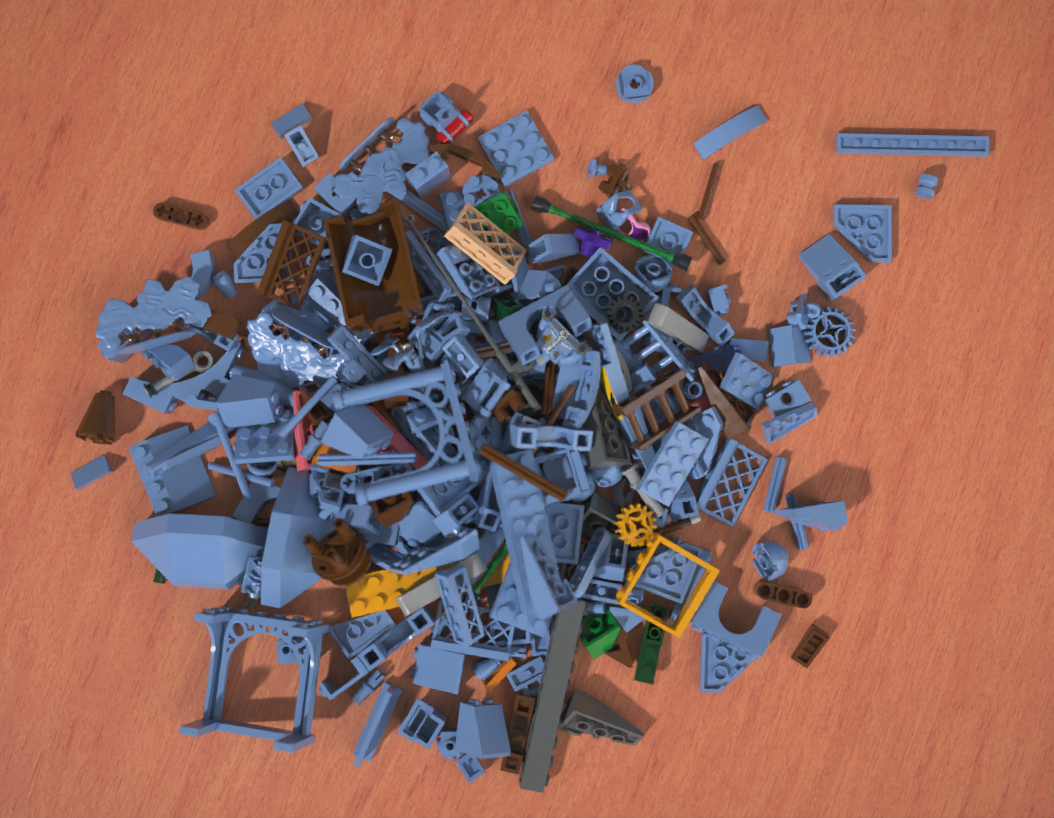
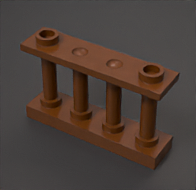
[613,368,701,450]

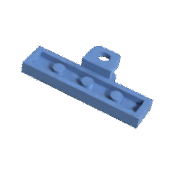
[327,325,389,385]

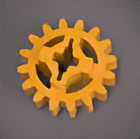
[614,504,657,546]

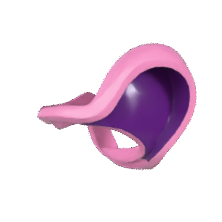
[618,208,651,241]

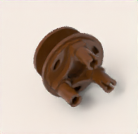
[303,518,371,586]

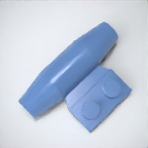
[229,357,299,407]

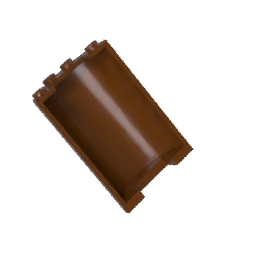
[324,198,423,332]

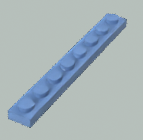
[835,133,989,157]

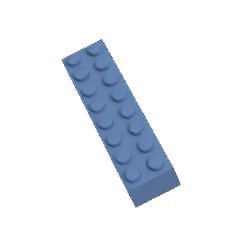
[488,449,559,616]

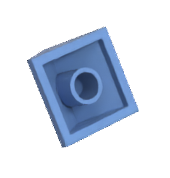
[768,325,811,367]

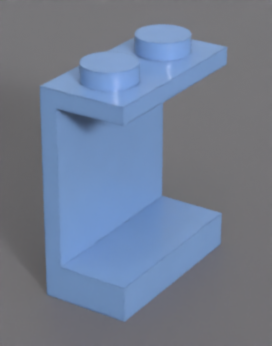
[319,655,370,700]

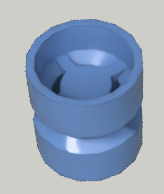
[461,294,491,323]

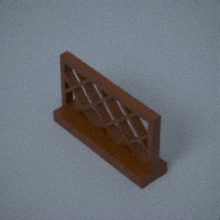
[257,220,327,311]

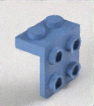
[543,450,593,493]

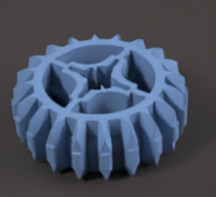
[804,306,856,358]

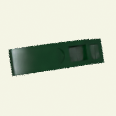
[633,603,669,685]

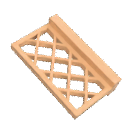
[444,202,527,285]

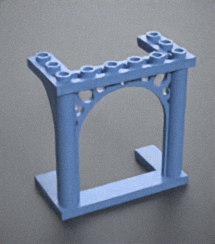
[179,606,329,753]

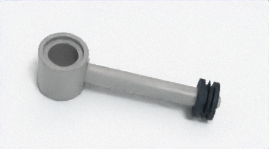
[143,351,213,398]

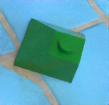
[579,604,621,660]

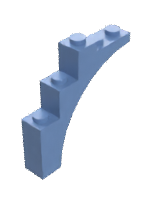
[123,341,245,415]

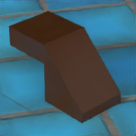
[299,381,333,426]

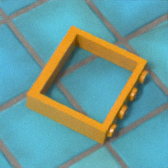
[616,532,720,638]

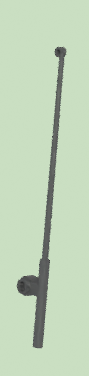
[406,215,541,412]

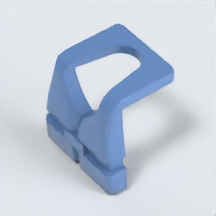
[596,190,642,232]

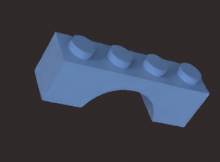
[508,423,593,451]

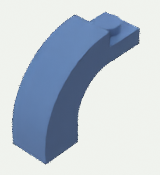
[190,250,216,300]
[676,284,735,347]

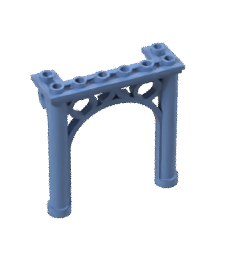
[331,360,481,506]

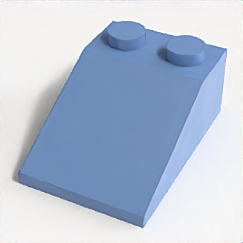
[773,501,848,531]

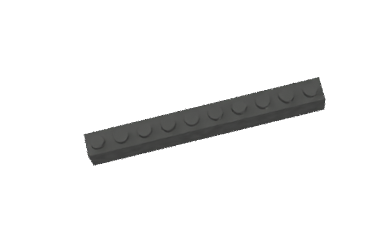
[518,597,587,793]

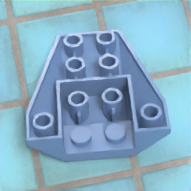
[389,527,479,575]

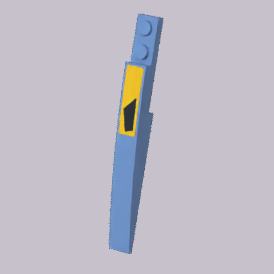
[592,322,663,504]

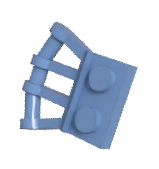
[406,299,470,362]

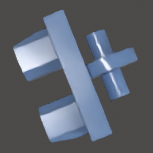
[787,294,821,330]

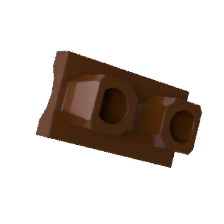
[599,163,633,199]
[491,389,525,424]

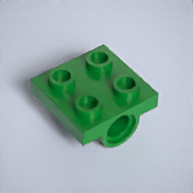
[473,190,524,242]

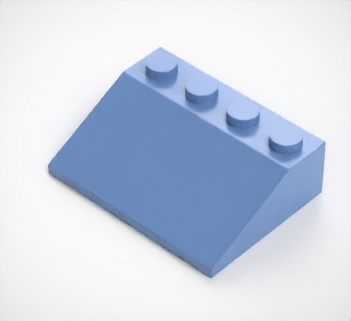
[567,247,659,341]
[128,425,217,517]

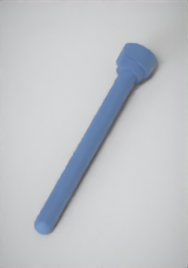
[208,411,252,500]

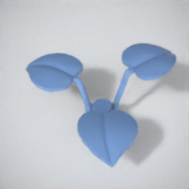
[369,313,450,373]

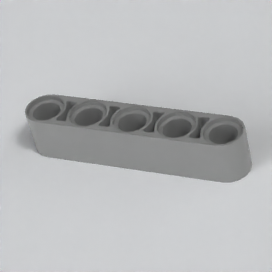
[648,303,710,354]
[395,552,487,617]

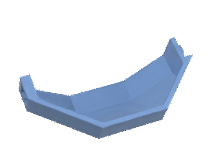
[261,467,335,608]
[131,513,268,590]

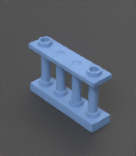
[612,313,696,381]

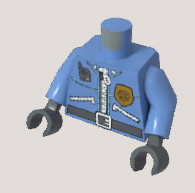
[535,306,592,367]

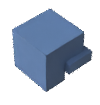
[397,697,447,749]

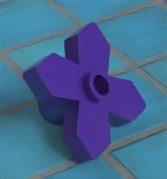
[573,224,614,257]

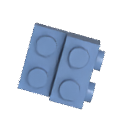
[292,197,341,249]

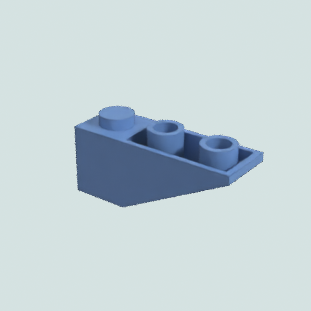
[140,340,195,381]
[669,479,699,521]

